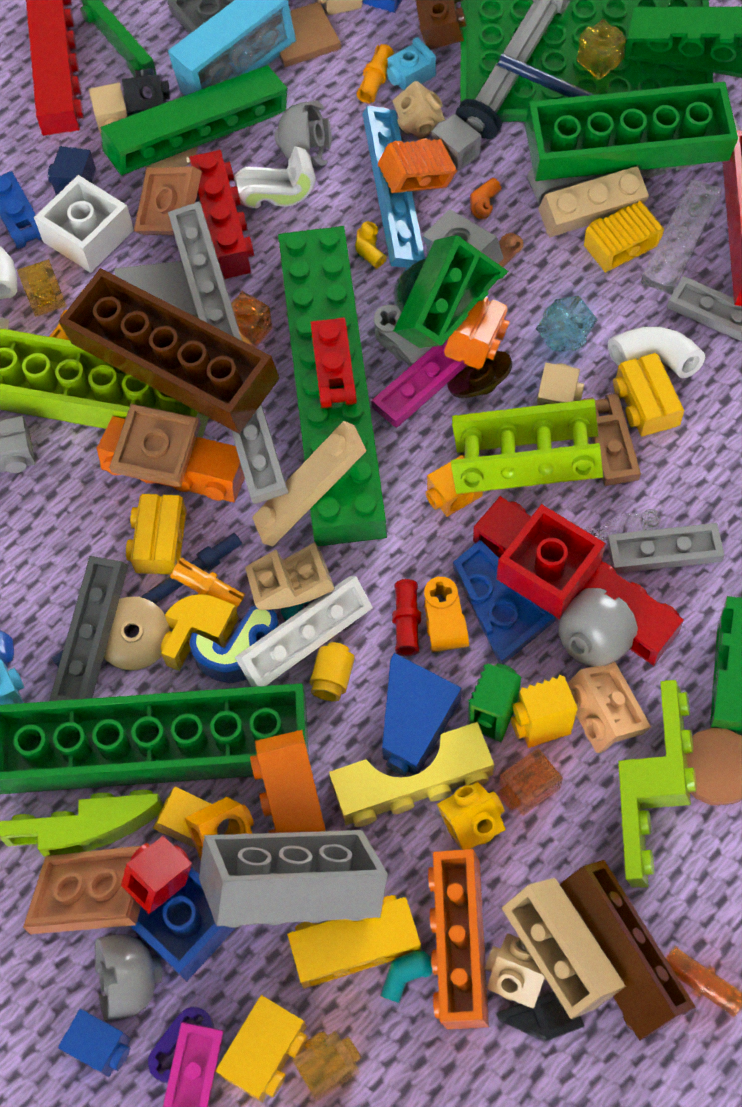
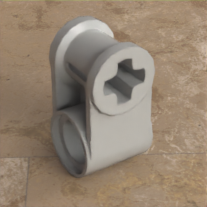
[373,304,432,368]

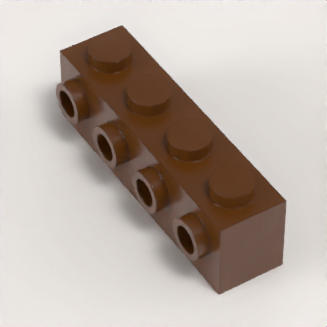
[415,0,467,50]
[559,860,696,1041]

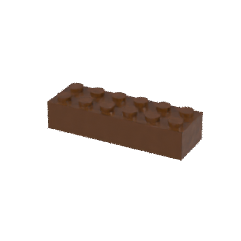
[58,268,280,434]

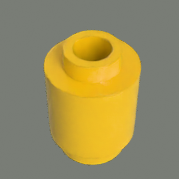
[309,642,355,702]

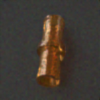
[666,945,742,1018]

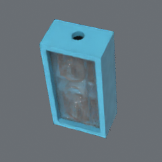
[168,0,296,95]

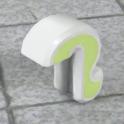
[234,146,316,208]

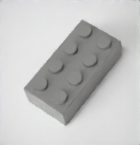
[199,830,388,928]

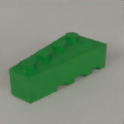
[624,6,742,78]

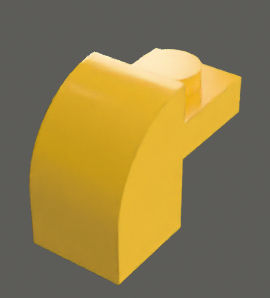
[160,594,239,671]

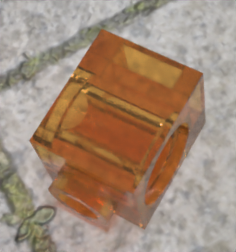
[231,291,272,348]

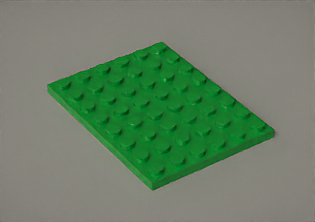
[460,0,714,122]

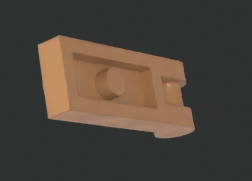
[582,393,641,486]

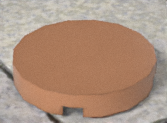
[687,728,742,806]

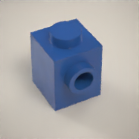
[57,1009,131,1077]

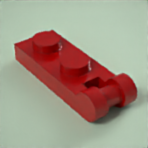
[310,317,357,408]

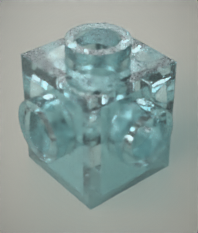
[536,295,598,352]

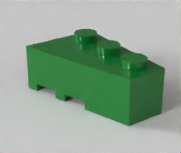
[393,235,509,348]
[710,596,742,735]

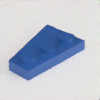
[453,540,556,664]

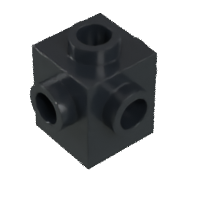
[122,69,171,112]

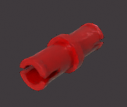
[392,579,422,656]

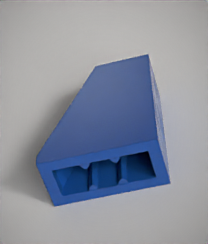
[382,653,462,776]

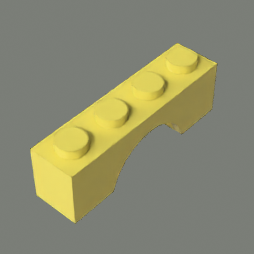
[329,722,494,827]

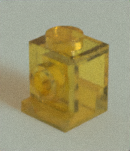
[17,259,66,317]

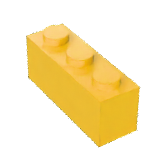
[287,895,421,989]

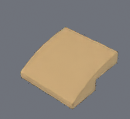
[245,542,335,610]

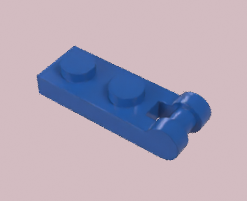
[0,171,42,250]

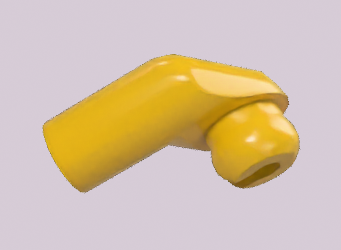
[355,221,387,269]

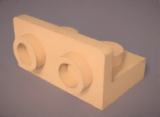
[567,662,651,753]

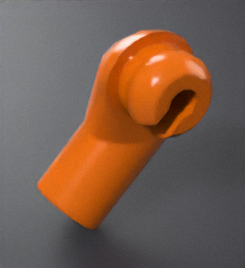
[470,177,502,219]

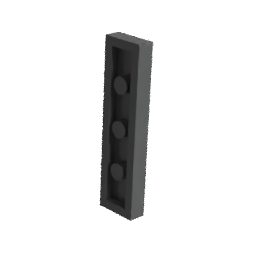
[49,556,129,701]

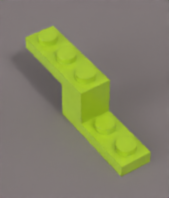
[618,680,697,888]

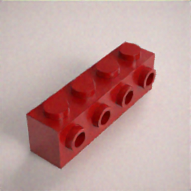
[189,149,255,279]

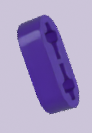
[148,1007,214,1083]

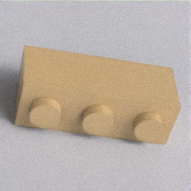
[538,166,649,238]
[501,878,626,1019]

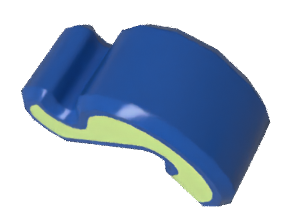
[189,605,279,684]

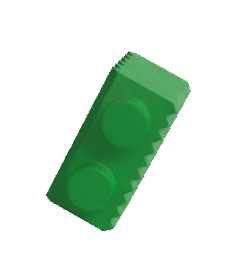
[467,663,522,743]

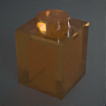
[498,748,563,816]

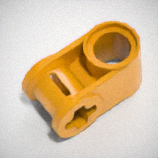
[424,576,469,653]

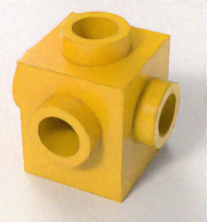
[437,782,506,850]

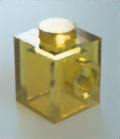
[292,1031,362,1102]

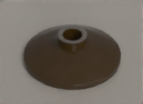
[447,351,513,398]

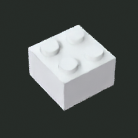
[34,175,134,273]

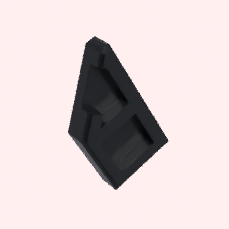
[496,991,585,1042]

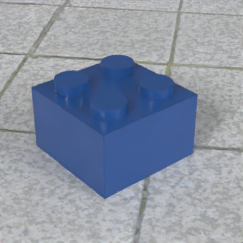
[129,866,237,982]

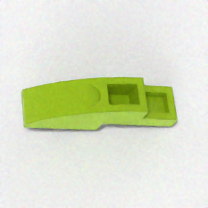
[0,789,163,857]

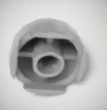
[275,101,332,167]
[558,588,638,666]
[95,934,162,1021]

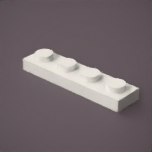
[235,576,373,687]

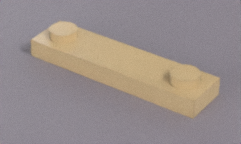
[252,421,366,547]

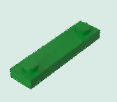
[80,0,157,77]

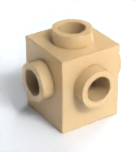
[392,80,445,139]
[485,933,545,1009]

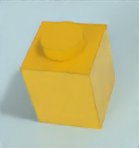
[152,786,211,848]

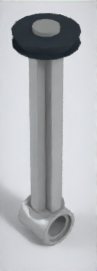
[455,0,570,139]

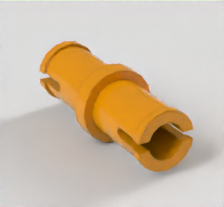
[356,44,394,104]
[170,557,246,610]

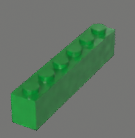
[101,65,288,176]

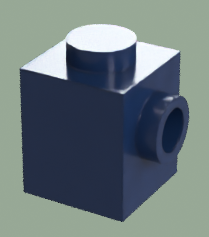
[48,146,96,195]

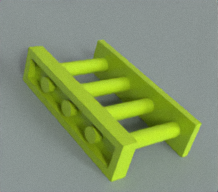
[451,399,603,494]

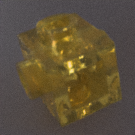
[577,19,626,80]

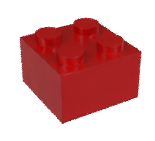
[497,504,606,619]

